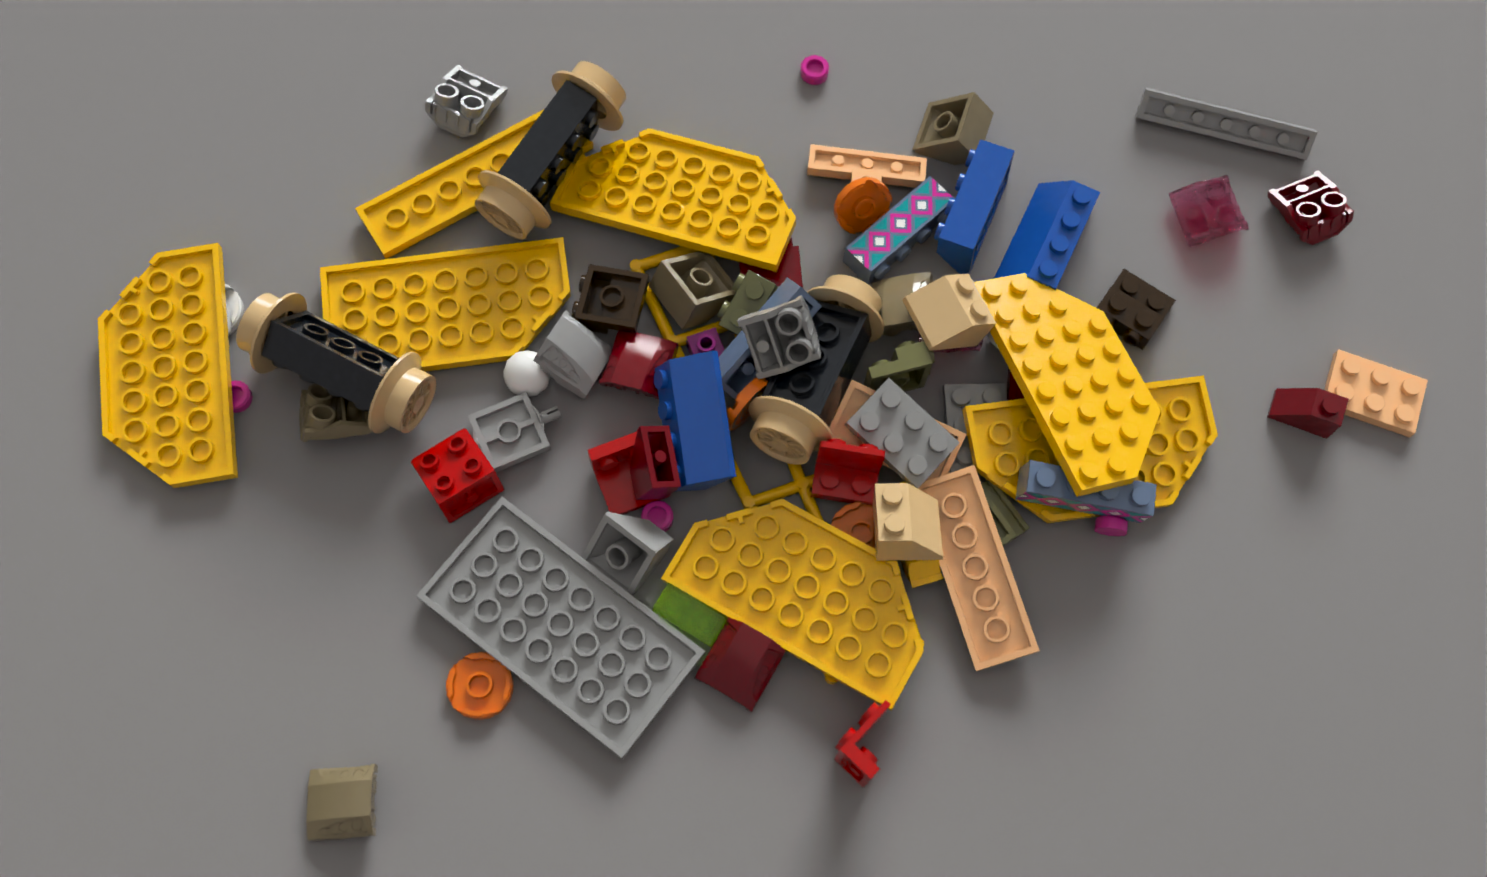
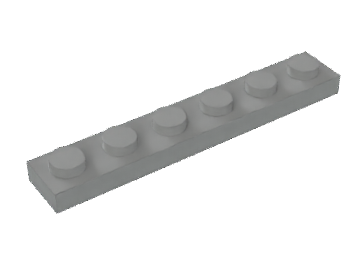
[1136,88,1318,160]

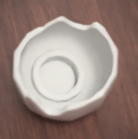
[503,350,551,397]

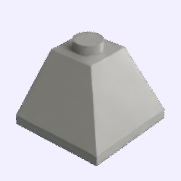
[581,512,674,596]

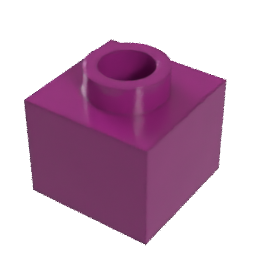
[686,327,724,357]

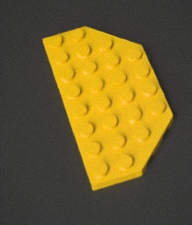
[550,128,796,272]
[320,237,571,372]
[98,243,238,488]
[974,273,1161,497]
[962,375,1218,524]
[661,499,924,711]

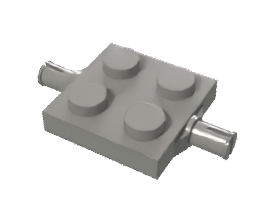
[468,392,562,473]

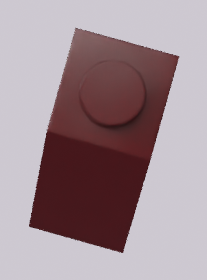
[1267,388,1349,439]
[630,425,681,500]

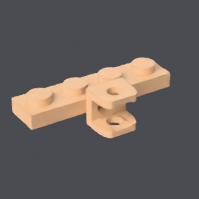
[807,144,927,188]

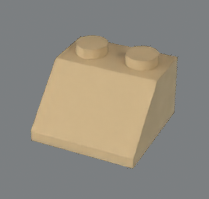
[902,274,996,351]
[873,483,943,561]

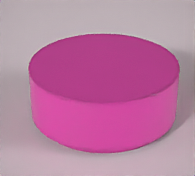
[800,55,829,85]
[231,380,253,413]
[641,500,673,532]
[1094,516,1128,536]

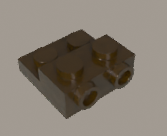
[572,264,650,334]
[1097,269,1176,350]

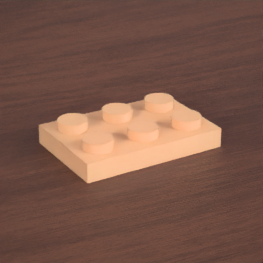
[1324,349,1428,438]

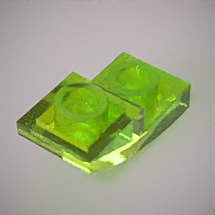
[652,583,728,647]

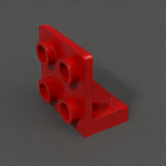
[411,428,505,524]
[587,431,671,515]
[810,438,885,505]
[834,700,891,788]

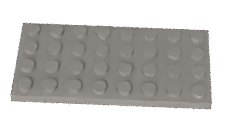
[416,496,705,760]

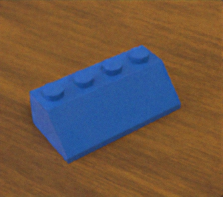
[934,139,1015,275]
[994,180,1100,290]
[654,351,736,492]

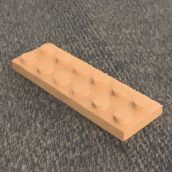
[918,465,1040,672]

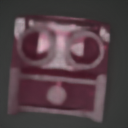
[1168,174,1249,247]

